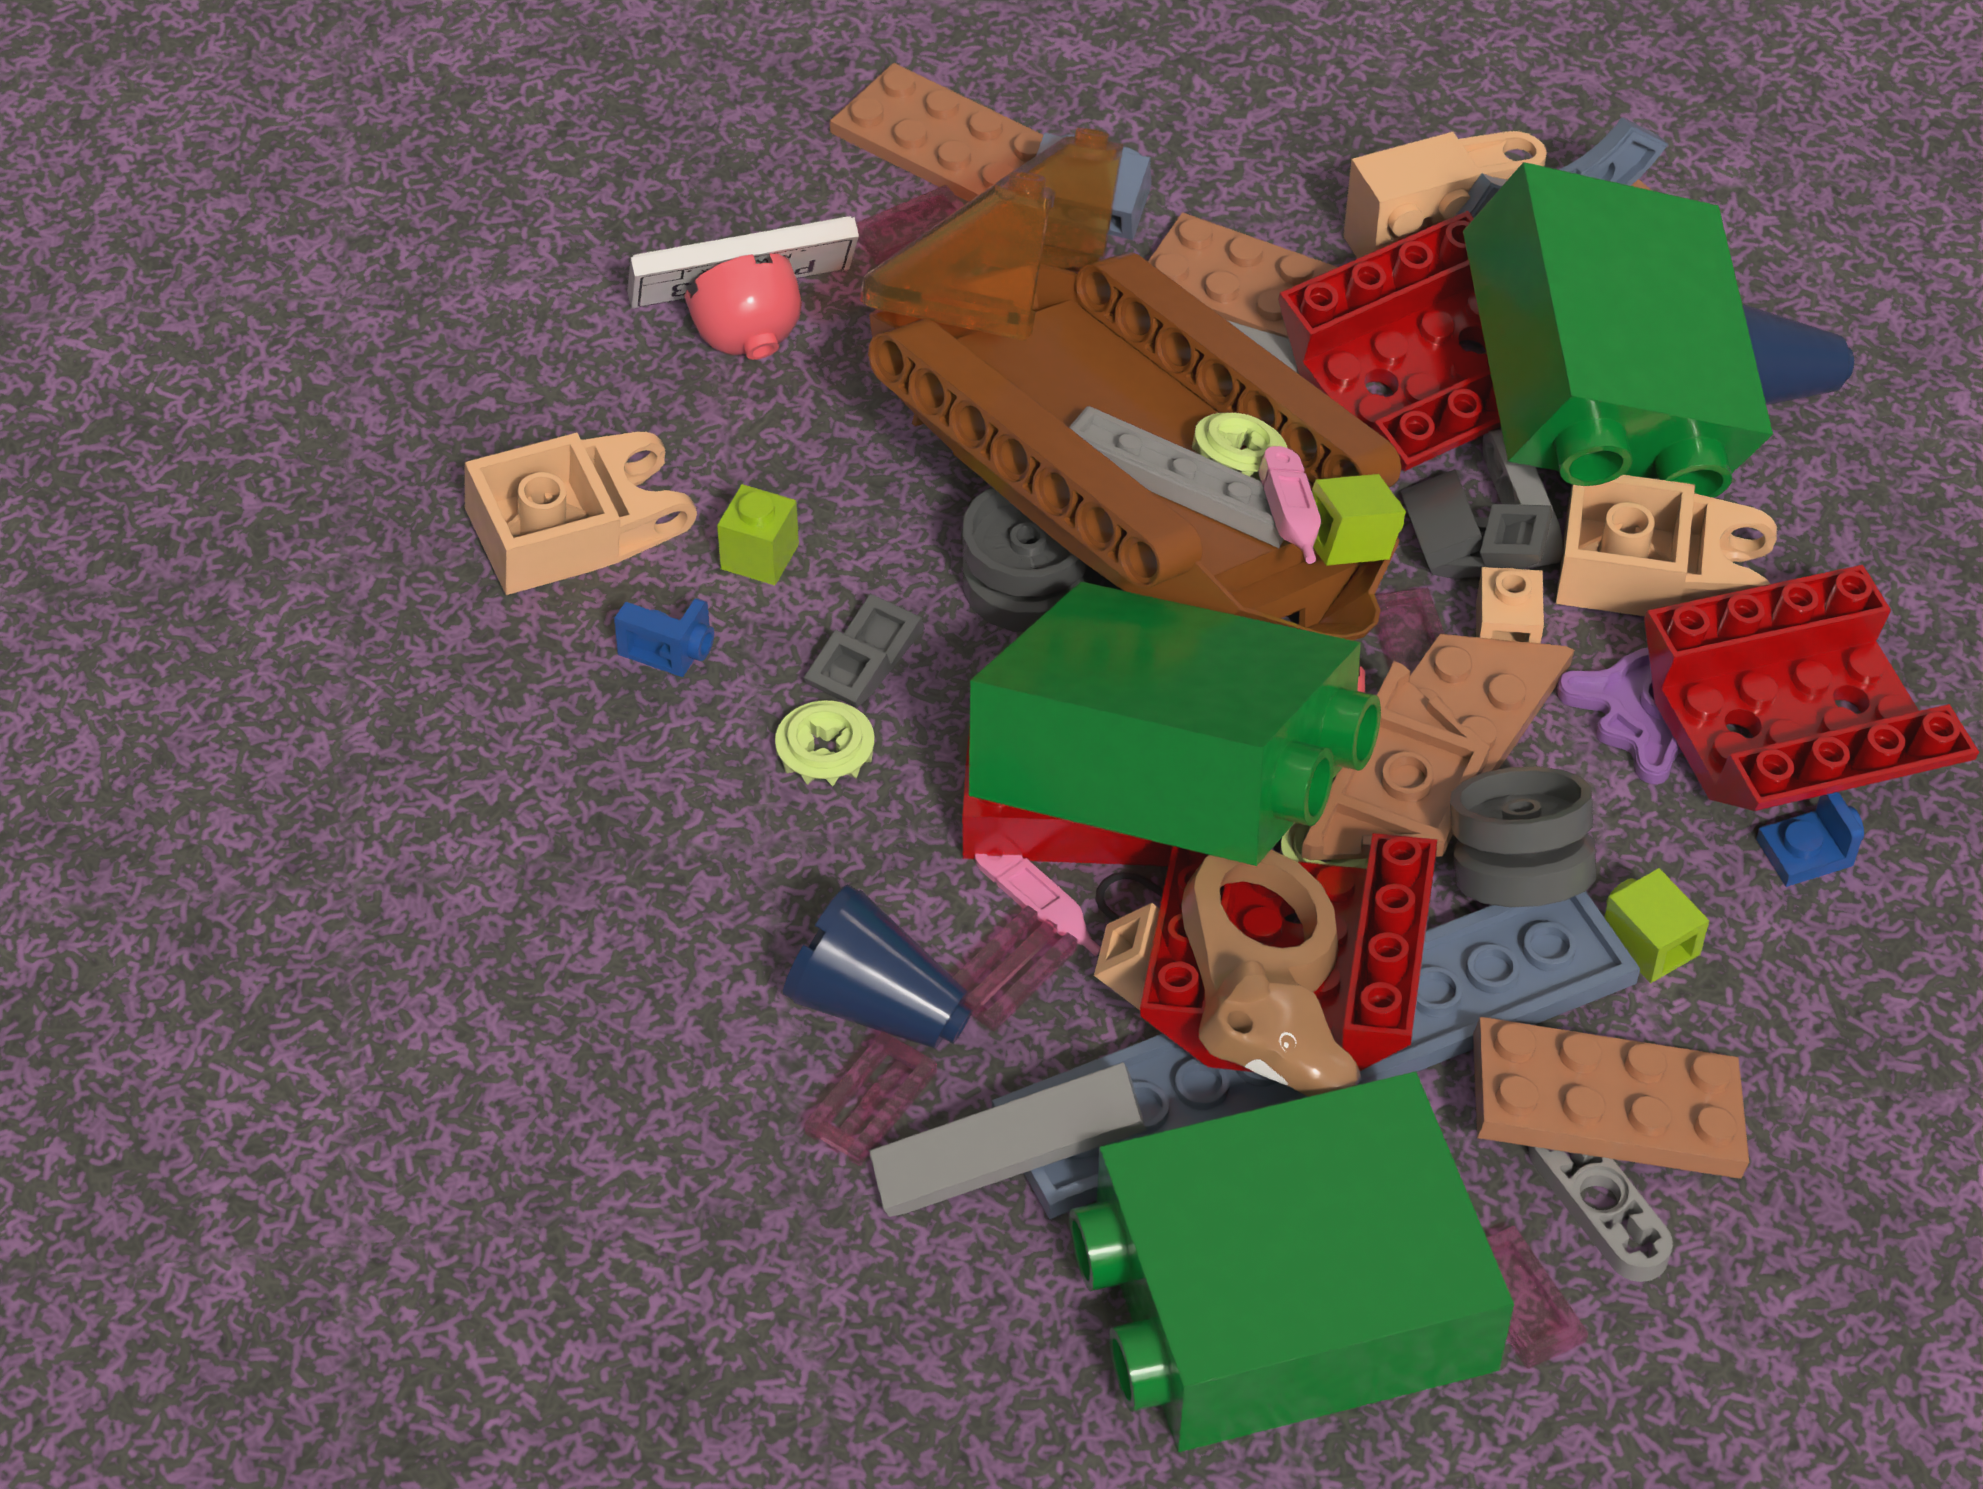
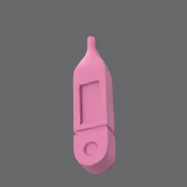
[1259,446,1321,564]
[975,854,1101,956]

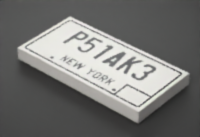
[627,216,859,308]

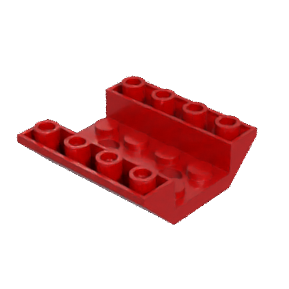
[1278,211,1501,471]
[1644,565,1979,811]
[1140,833,1438,1072]

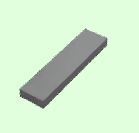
[1069,406,1284,548]
[869,1062,1146,1217]

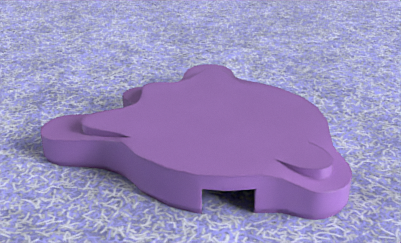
[1557,647,1682,785]

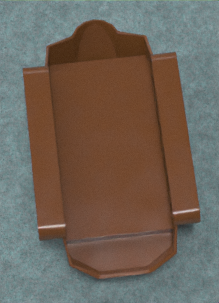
[868,252,1401,640]

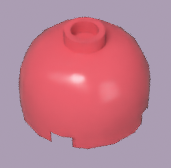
[684,253,802,360]

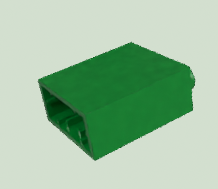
[1463,162,1773,498]
[969,582,1381,866]
[1069,1071,1514,1453]

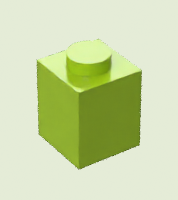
[1312,474,1406,566]
[717,484,799,585]
[1604,868,1710,984]

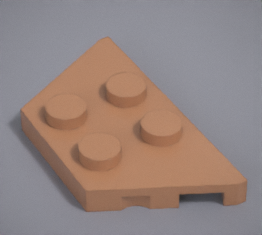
[1409,634,1575,773]
[1301,661,1490,860]

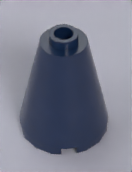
[1742,304,1854,405]
[782,885,973,1049]

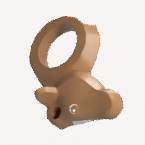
[1181,850,1361,1097]

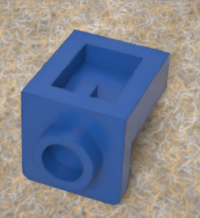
[614,598,714,677]
[1756,792,1864,887]

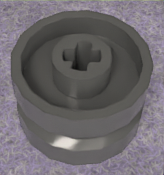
[963,486,1093,632]
[1450,766,1596,907]

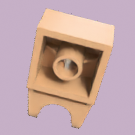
[1343,131,1547,259]
[465,432,697,595]
[1556,475,1777,616]

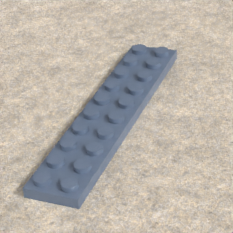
[992,891,1640,1219]

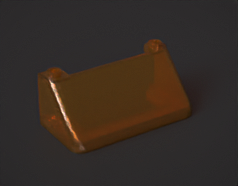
[860,128,1124,341]

